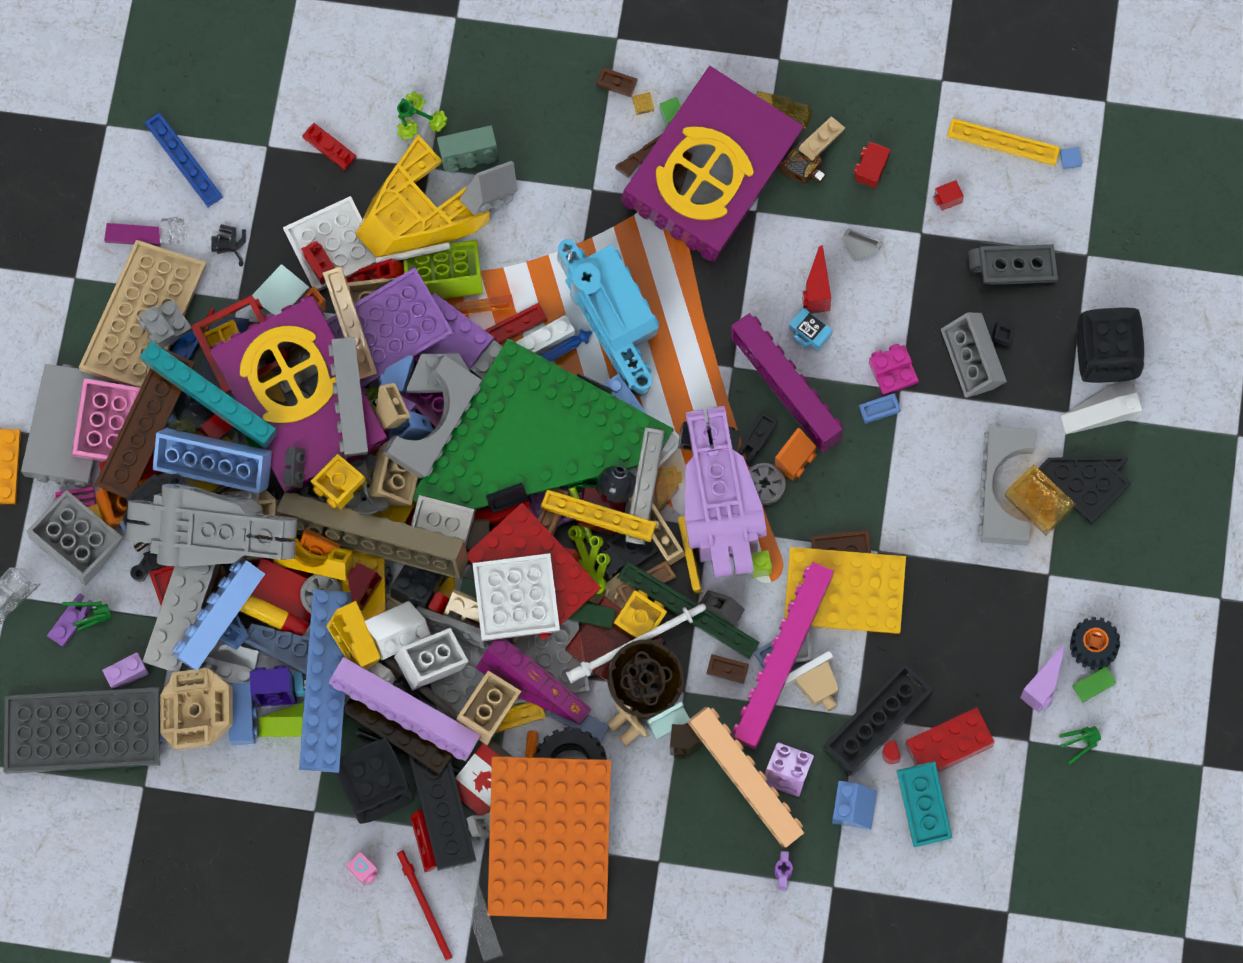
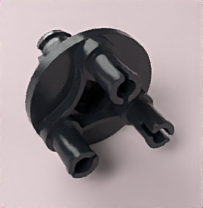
[174,377,222,430]

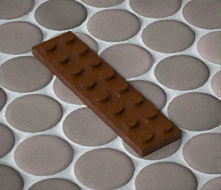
[95,348,195,499]

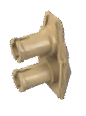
[607,701,650,746]

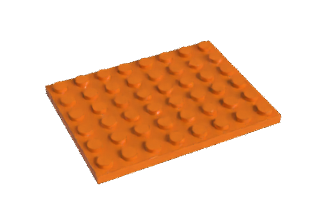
[487,756,611,919]

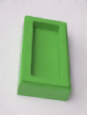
[1072,667,1116,703]

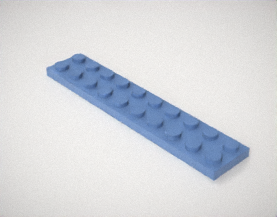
[299,589,352,773]

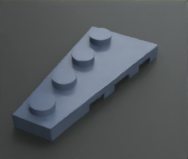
[244,624,309,675]

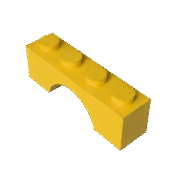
[273,538,353,581]

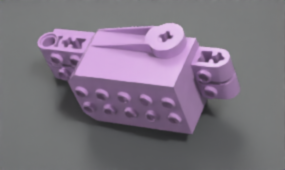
[685,406,767,578]

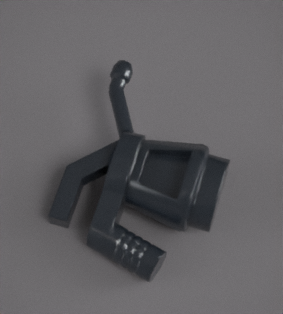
[211,224,246,267]

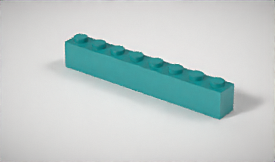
[140,341,278,449]

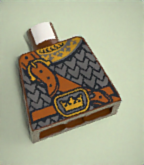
[779,139,826,185]

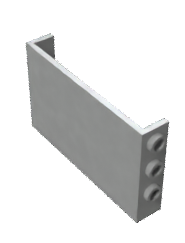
[21,364,114,488]

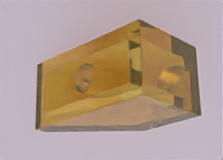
[655,466,682,511]

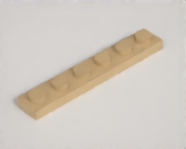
[323,266,378,381]

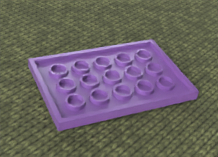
[327,267,454,388]

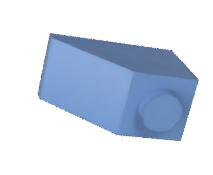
[379,355,415,397]

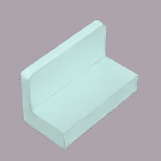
[647,702,690,740]

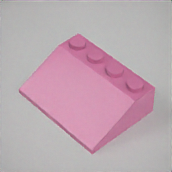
[71,379,140,461]

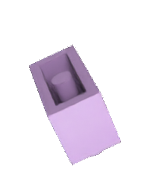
[102,653,149,690]

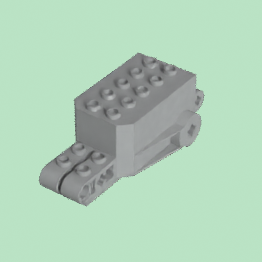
[126,484,297,567]

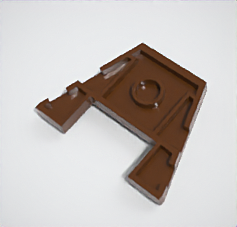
[615,134,692,194]

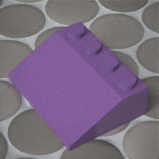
[417,293,494,372]

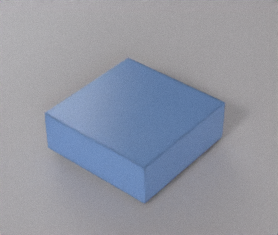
[1060,147,1082,169]

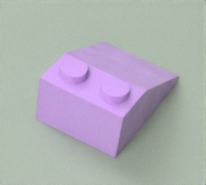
[1021,646,1065,713]

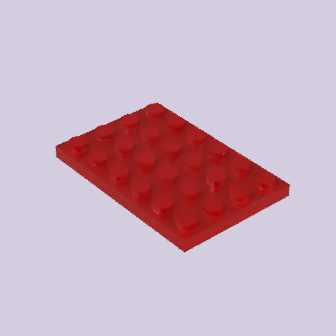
[467,503,601,641]

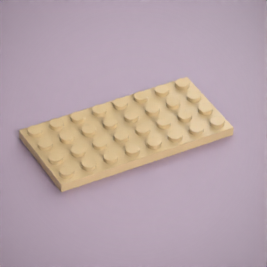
[79,240,207,388]

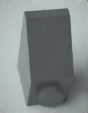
[699,590,745,625]

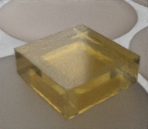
[632,92,654,115]

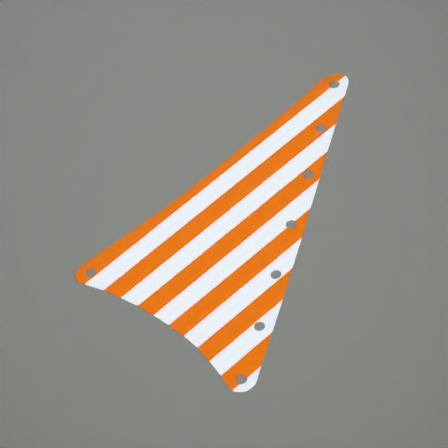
[443,212,783,583]

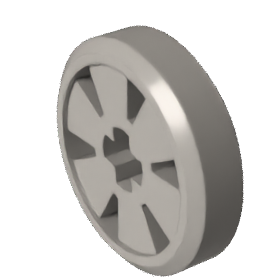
[749,463,786,505]
[300,574,343,613]

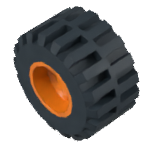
[1070,617,1120,670]

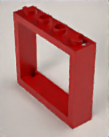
[191,295,288,395]

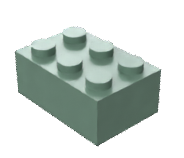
[437,125,499,172]

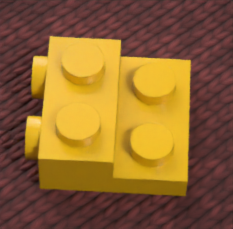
[311,454,366,510]
[613,590,667,638]

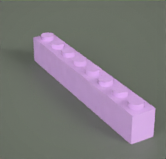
[329,657,481,761]

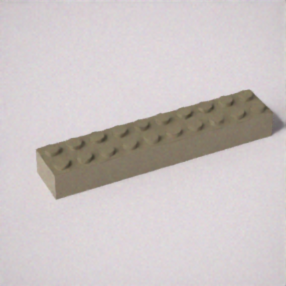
[276,492,469,580]

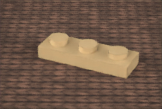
[799,116,845,161]

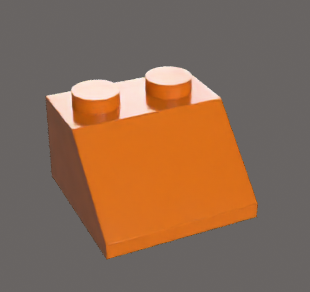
[775,428,817,481]

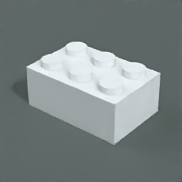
[394,628,469,691]

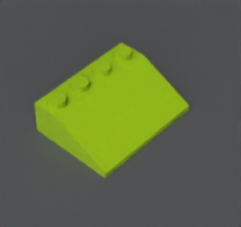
[403,240,483,299]

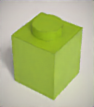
[751,550,772,578]

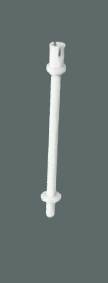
[566,604,706,684]

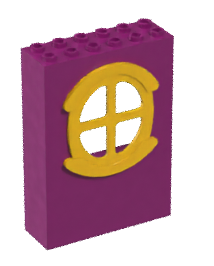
[621,65,804,262]
[210,296,390,494]

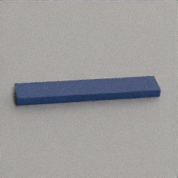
[144,112,223,208]

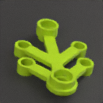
[568,526,610,595]

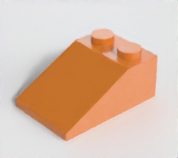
[95,478,149,529]

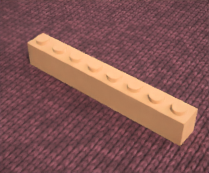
[687,707,804,848]

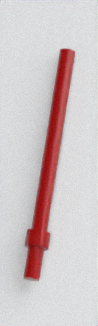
[397,850,453,961]

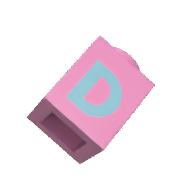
[346,852,378,885]

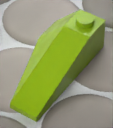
[258,702,304,737]

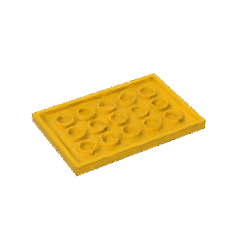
[784,547,906,634]

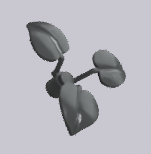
[320,460,389,515]

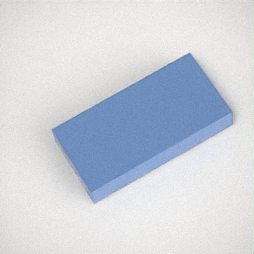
[858,393,901,424]

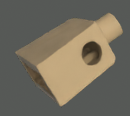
[795,661,839,712]

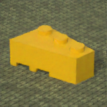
[326,601,380,670]

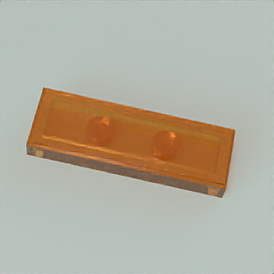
[456,295,514,315]

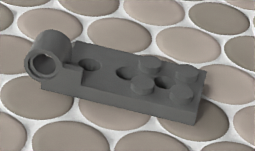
[968,244,1058,285]

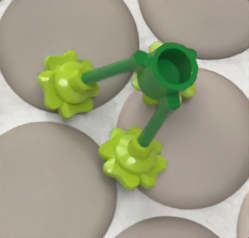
[397,91,448,140]

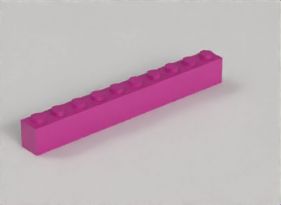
[732,562,834,750]

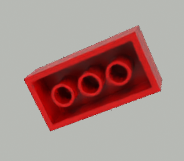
[905,707,995,773]

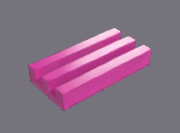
[55,487,96,507]

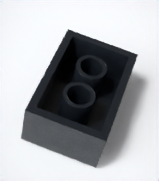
[391,564,447,609]

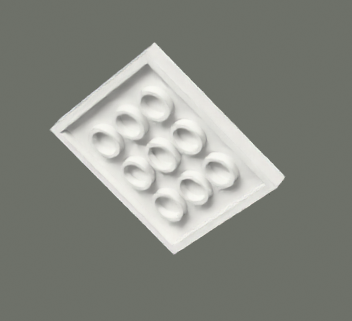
[283,196,376,291]
[473,553,560,641]

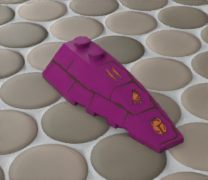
[476,638,592,725]

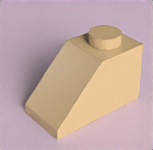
[376,383,411,430]

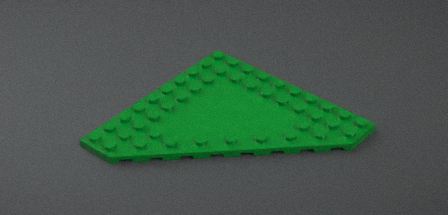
[412,339,674,510]

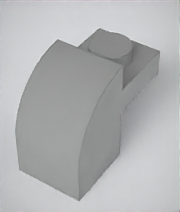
[466,812,490,840]

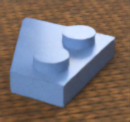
[219,614,249,650]

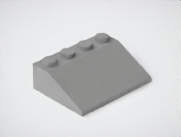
[27,490,123,586]

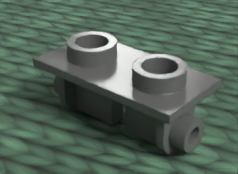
[283,447,306,488]

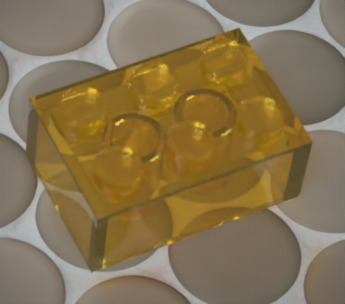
[1005,464,1075,536]

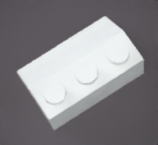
[365,601,431,660]

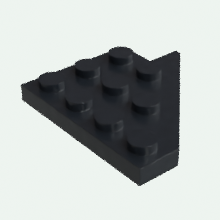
[1035,457,1131,525]

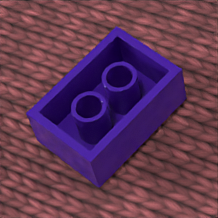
[250,666,297,707]

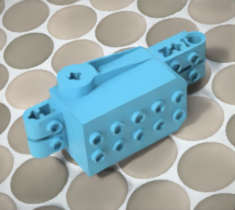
[557,239,660,397]

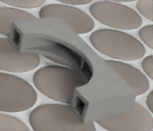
[382,355,482,478]

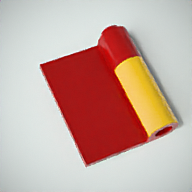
[240,557,323,636]

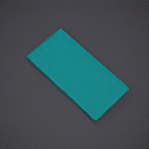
[896,761,952,847]

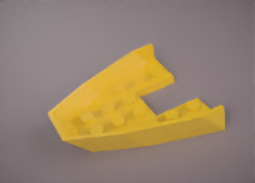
[355,135,490,258]

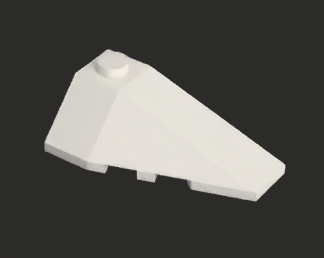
[1061,381,1142,434]

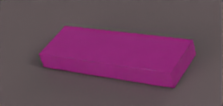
[104,223,163,247]

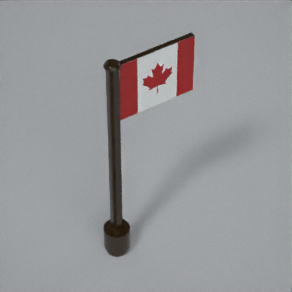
[382,655,513,816]

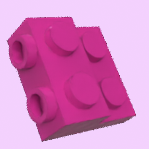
[869,344,919,396]

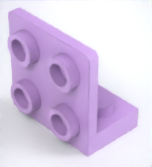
[765,743,814,797]

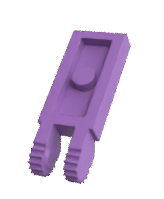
[47,593,93,648]

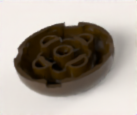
[607,639,684,718]

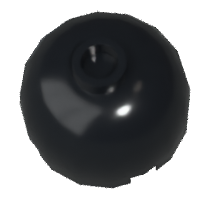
[596,466,635,503]

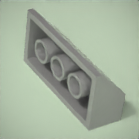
[941,312,1007,398]

